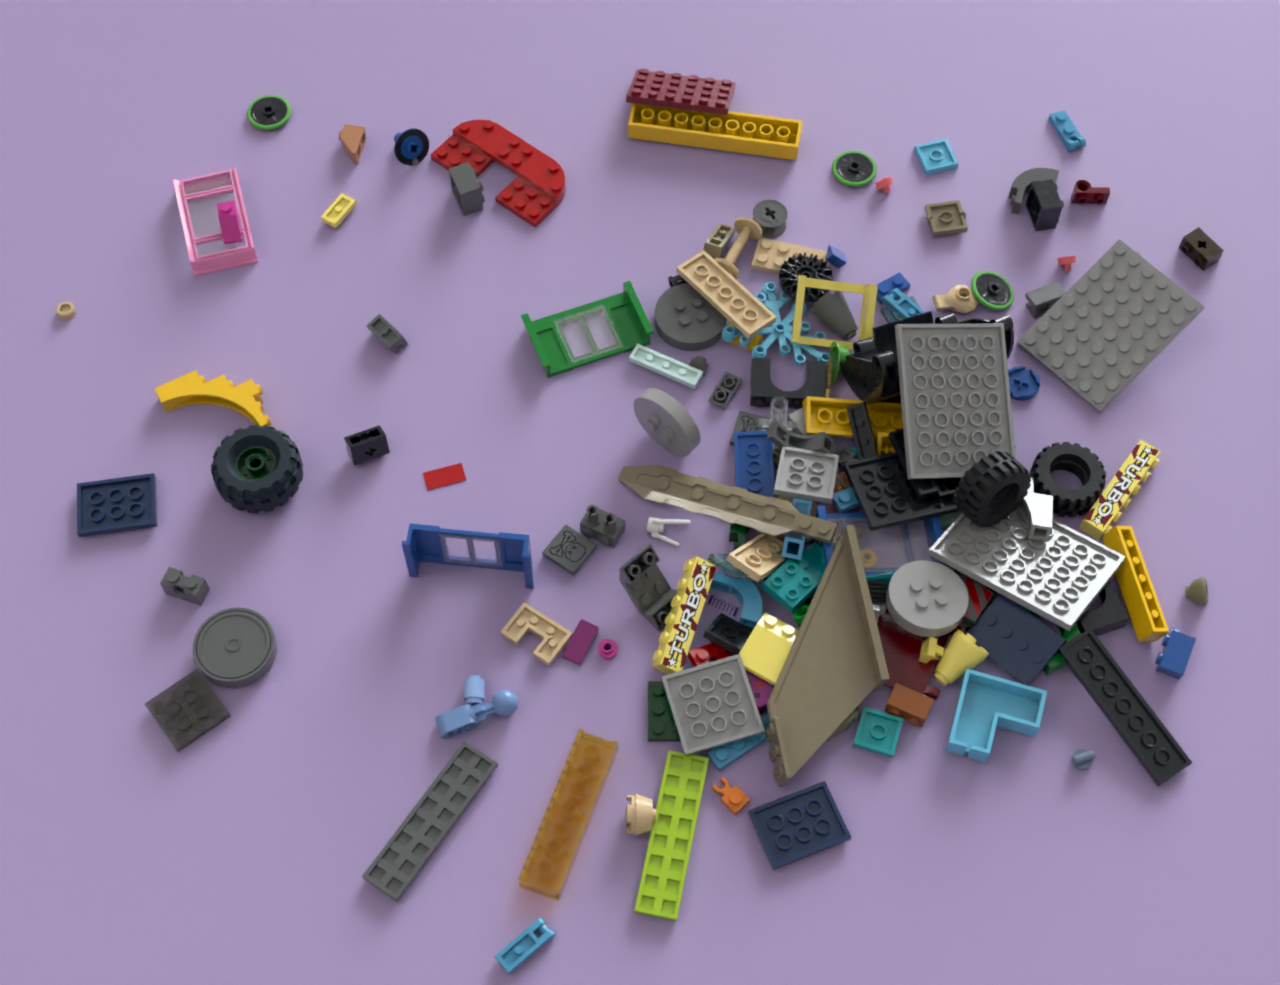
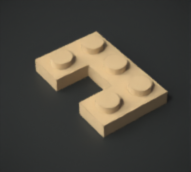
[501,602,573,666]

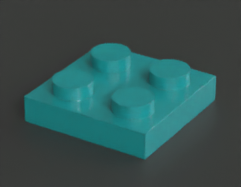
[853,707,904,758]

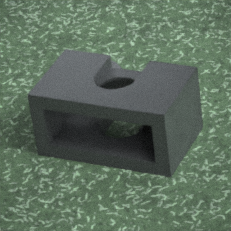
[160,567,210,606]

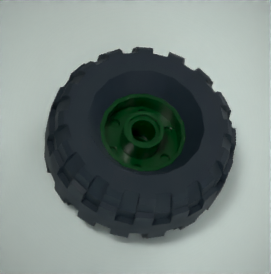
[211,424,303,514]

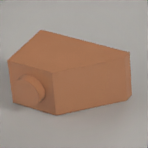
[339,124,367,164]

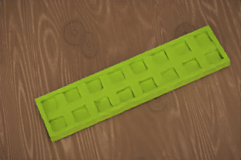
[634,750,709,922]

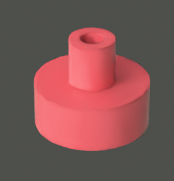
[875,176,893,194]
[1058,255,1076,271]

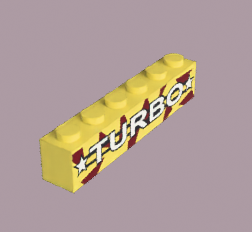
[1079,440,1161,541]
[652,556,717,675]

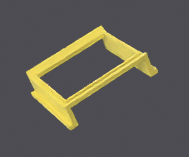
[791,275,878,350]

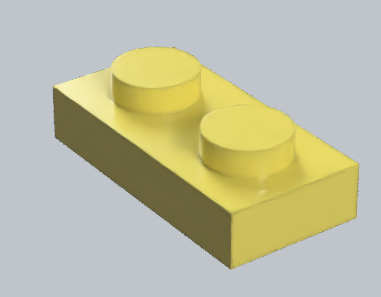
[321,193,357,228]

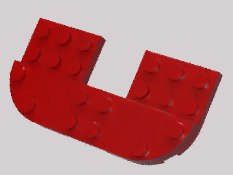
[430,120,566,228]

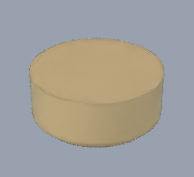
[56,301,76,320]

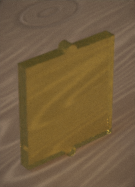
[826,357,832,398]

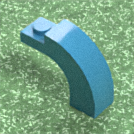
[781,498,813,560]
[710,572,763,629]

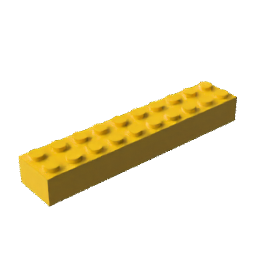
[628,103,803,161]

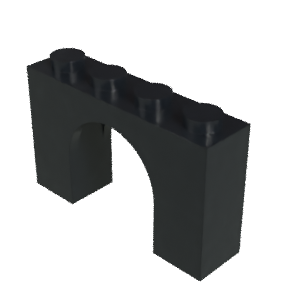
[750,359,826,409]
[1076,580,1129,636]

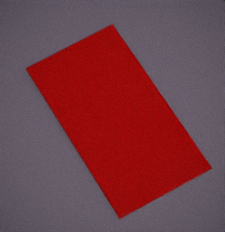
[423,463,466,490]

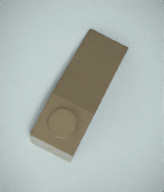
[703,223,735,259]

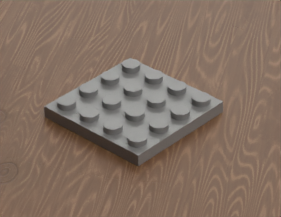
[661,654,765,756]

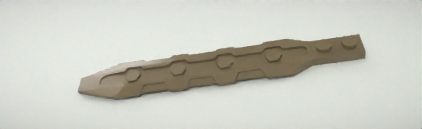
[618,465,838,544]

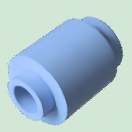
[464,675,485,706]

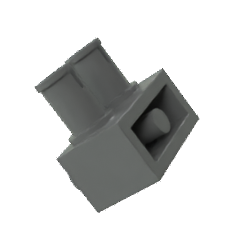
[580,505,625,548]

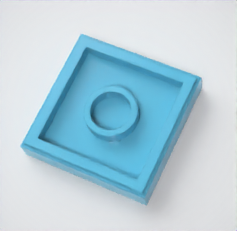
[914,139,959,176]

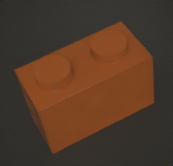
[884,683,934,727]

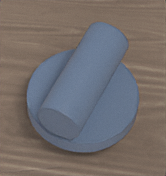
[1072,749,1095,770]

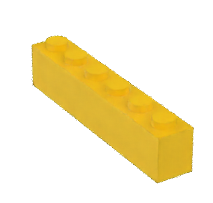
[1102,526,1169,642]

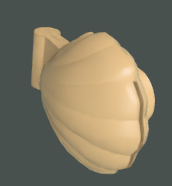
[932,285,978,314]

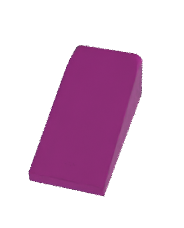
[562,619,599,665]

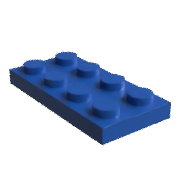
[734,431,775,497]

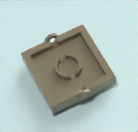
[924,200,968,236]

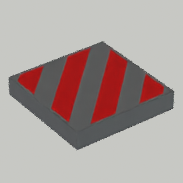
[958,573,994,625]

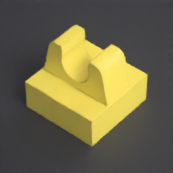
[919,637,944,664]

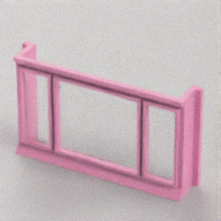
[173,167,258,276]

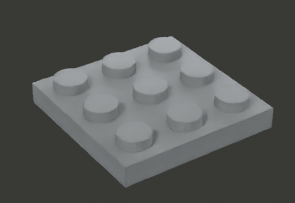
[774,446,839,504]

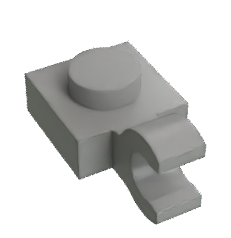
[872,602,886,623]

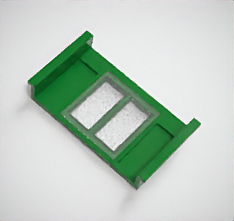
[521,281,654,378]

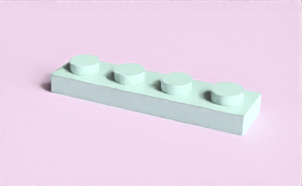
[629,344,703,389]

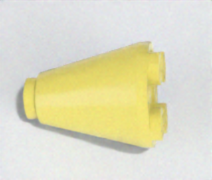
[933,629,989,686]

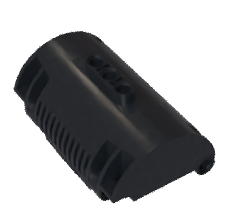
[839,311,1014,404]

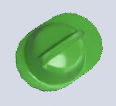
[829,341,851,383]

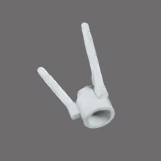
[647,517,691,547]

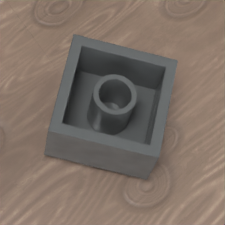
[449,162,485,216]

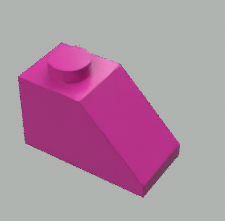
[217,201,242,244]

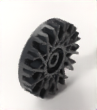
[779,252,833,302]

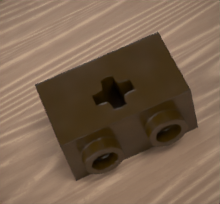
[1179,227,1224,271]

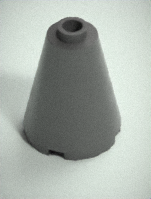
[810,291,858,340]

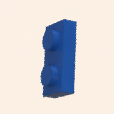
[876,272,910,304]

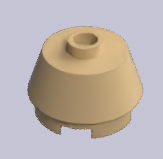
[625,793,656,836]

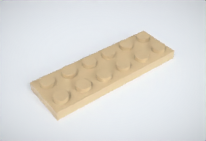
[676,250,776,339]

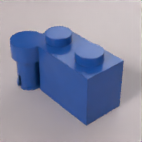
[1155,627,1196,679]

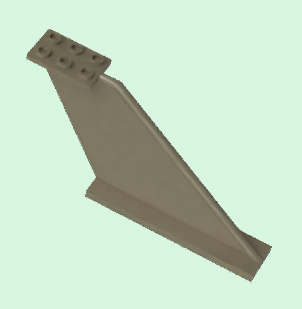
[765,525,890,787]

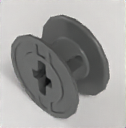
[752,199,788,238]

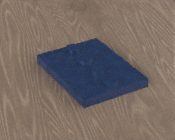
[77,473,158,537]
[967,594,1067,686]
[748,781,851,870]

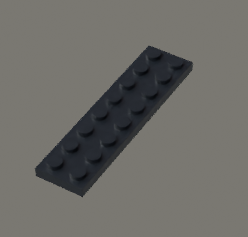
[1058,628,1192,786]

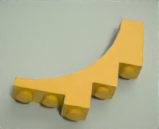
[154,370,272,427]

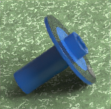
[394,128,429,166]

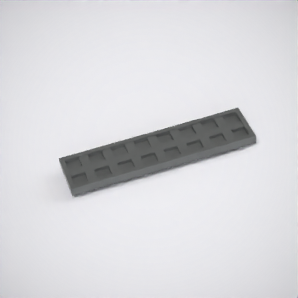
[362,742,498,902]

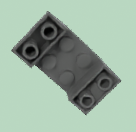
[619,544,677,631]

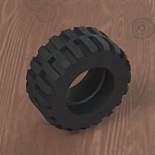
[1029,442,1106,517]
[954,451,1031,527]

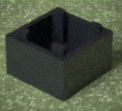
[1025,179,1064,231]

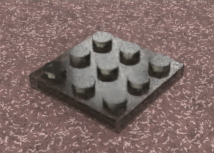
[145,669,231,752]

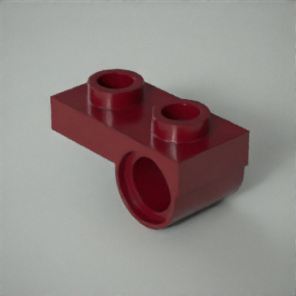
[1071,180,1110,204]

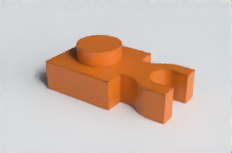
[712,776,751,816]

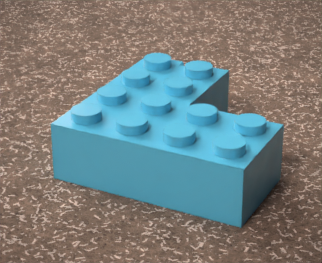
[945,669,1047,763]

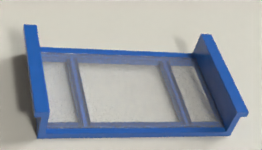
[815,506,949,576]

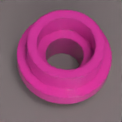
[598,639,618,659]

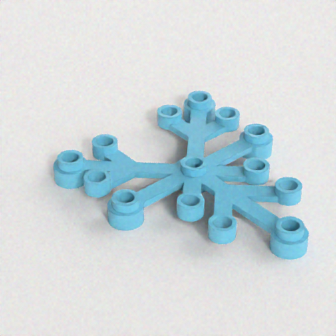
[721,282,832,369]

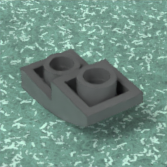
[709,371,742,409]

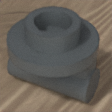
[689,356,709,376]

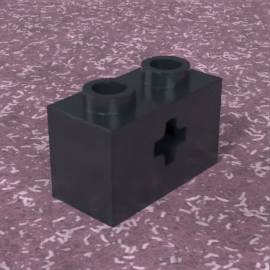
[344,425,390,465]

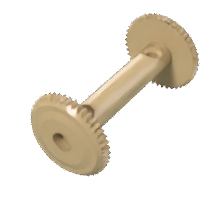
[714,217,762,279]

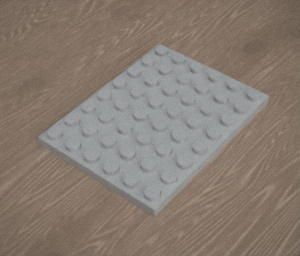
[1017,239,1204,413]
[895,323,1016,480]
[928,508,1126,631]

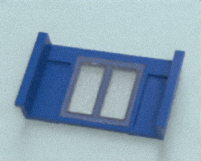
[402,523,534,589]

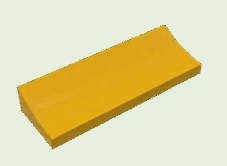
[802,396,903,440]

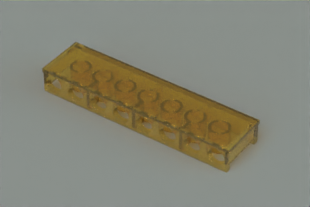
[518,729,619,901]

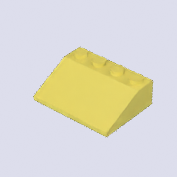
[739,612,799,685]

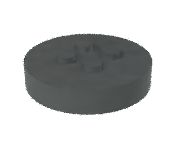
[655,283,727,351]
[193,608,277,688]

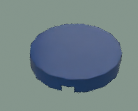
[1008,366,1040,401]

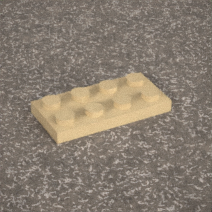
[751,237,827,275]
[726,533,793,582]

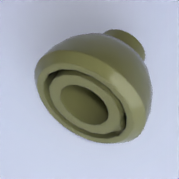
[1185,577,1208,605]

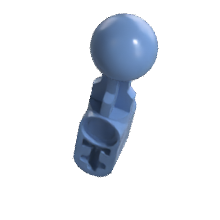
[435,690,518,739]

